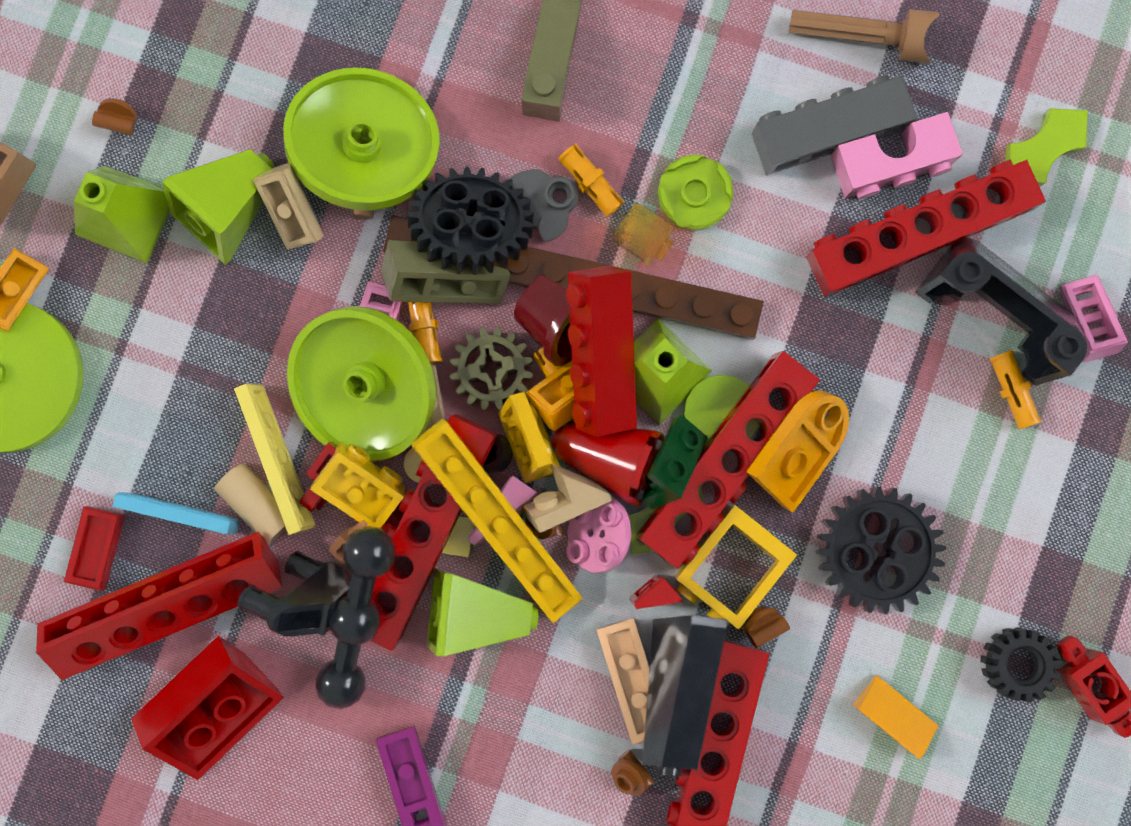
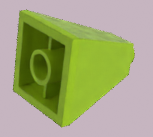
[162,149,275,265]
[73,165,170,263]
[634,318,713,425]
[426,569,538,656]

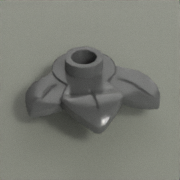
[510,169,579,242]

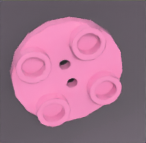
[566,497,631,573]

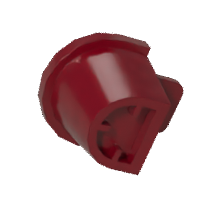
[514,274,572,367]

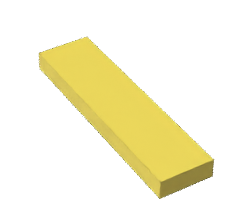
[234,384,316,535]

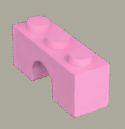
[831,112,963,200]

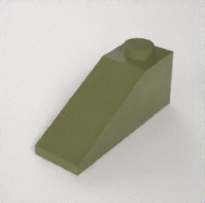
[381,240,510,304]

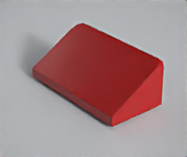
[629,574,683,609]

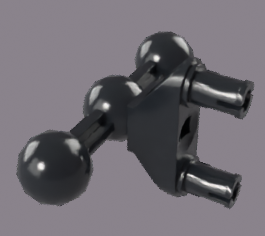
[238,526,396,709]

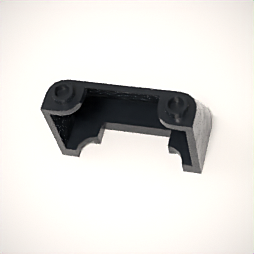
[915,238,1087,386]

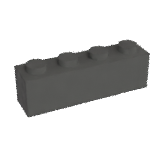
[752,76,918,176]

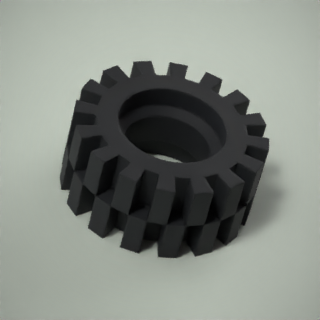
[980,627,1062,702]

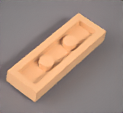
[596,617,650,745]

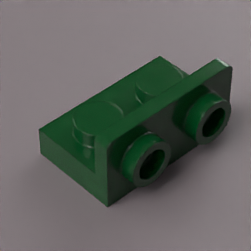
[641,415,708,509]

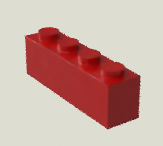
[566,266,637,437]

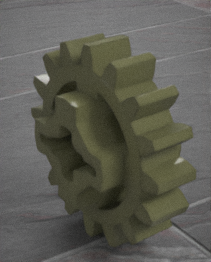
[450,327,533,411]

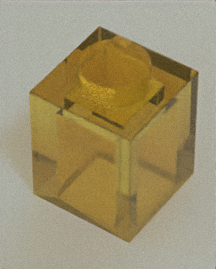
[613,202,674,266]

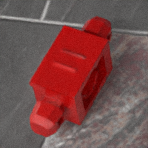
[1056,635,1131,738]

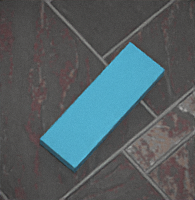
[112,492,240,535]

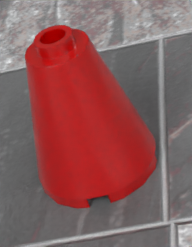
[552,421,665,507]

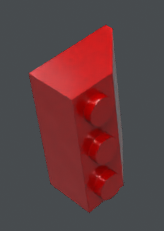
[131,635,284,780]

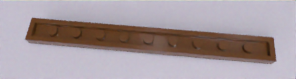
[383,215,764,340]

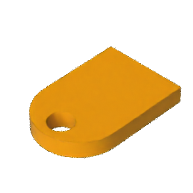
[746,390,849,513]

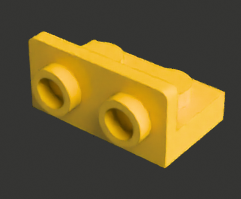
[498,392,560,483]
[310,442,405,528]

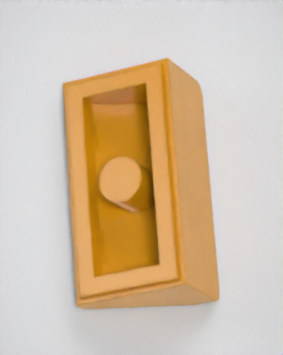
[0,248,50,332]
[526,360,574,431]
[852,675,939,760]

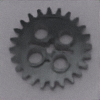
[408,166,534,275]
[816,487,946,615]

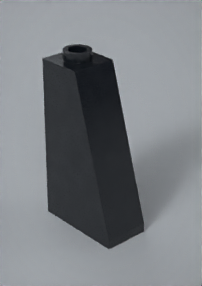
[643,615,727,777]

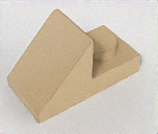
[523,464,612,533]

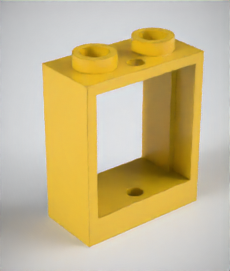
[673,505,797,630]

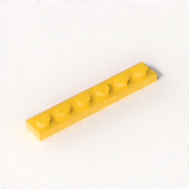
[411,418,583,623]

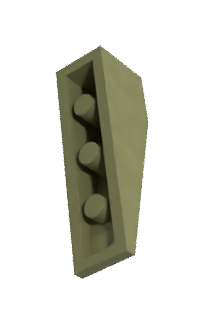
[521,0,582,122]

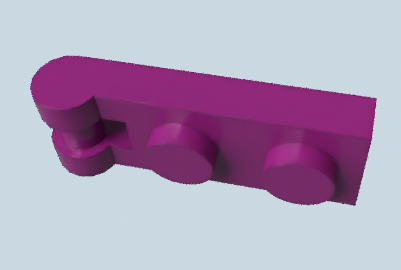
[375,725,447,826]

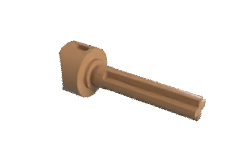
[789,8,939,65]

